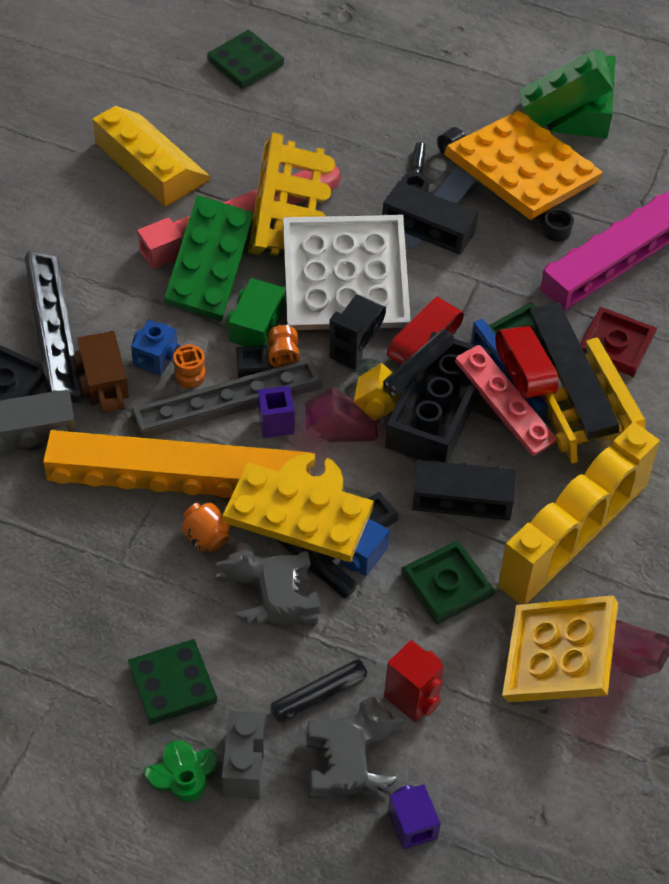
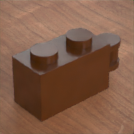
[73,331,129,414]

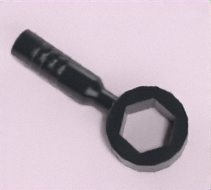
[401,142,429,193]

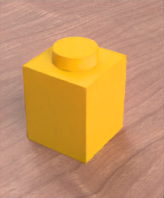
[353,363,401,421]

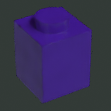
[258,386,295,438]
[388,784,441,850]

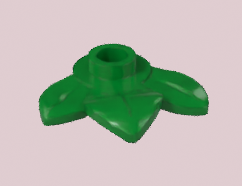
[144,740,217,802]

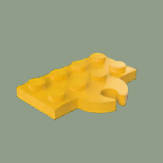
[223,453,373,563]

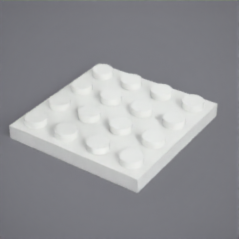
[283,215,411,330]

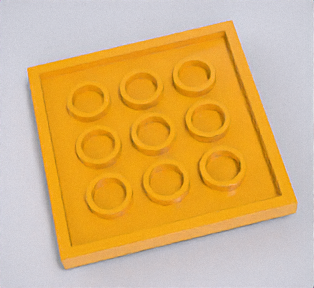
[444,110,603,220]

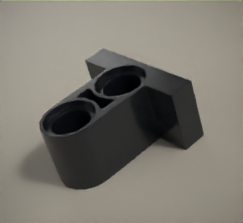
[329,294,387,370]

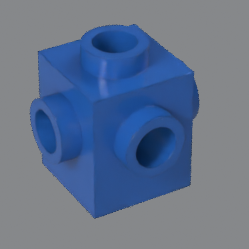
[131,319,180,376]

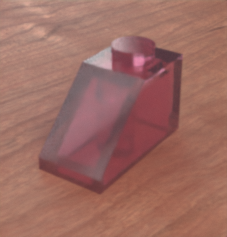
[305,386,378,442]
[611,619,669,679]

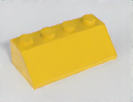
[92,106,210,207]

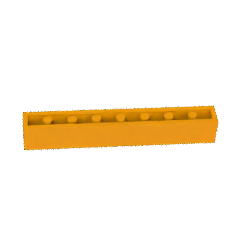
[44,430,311,498]

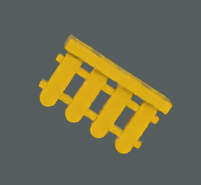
[248,132,335,256]

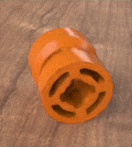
[267,325,300,368]
[173,344,206,388]

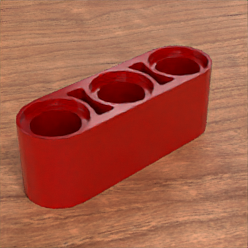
[386,297,464,365]
[495,326,558,398]

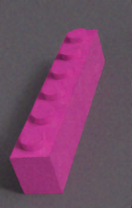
[540,191,669,311]

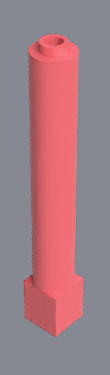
[137,165,341,270]

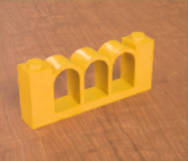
[498,422,660,604]

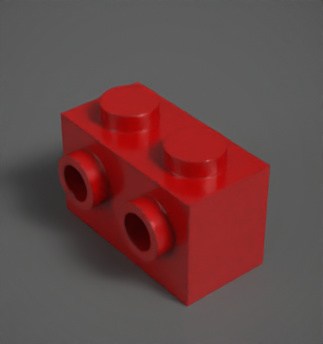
[384,639,444,723]

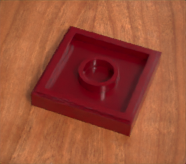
[580,307,657,377]

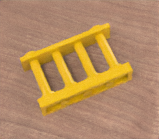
[541,337,645,464]

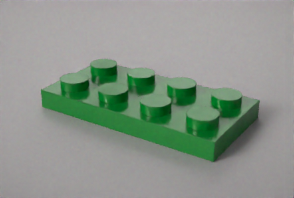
[163,195,254,321]

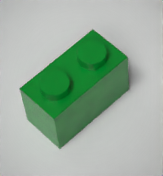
[225,278,285,346]

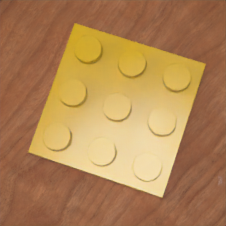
[502,595,618,702]

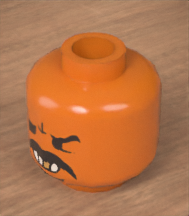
[181,503,231,553]

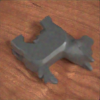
[215,543,320,627]
[306,697,406,799]

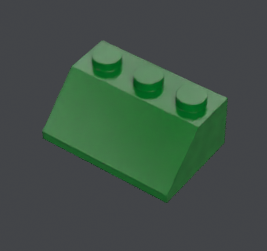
[519,49,613,127]
[552,55,616,138]

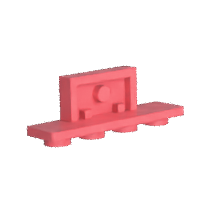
[455,345,557,456]

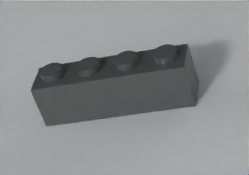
[0,389,77,453]

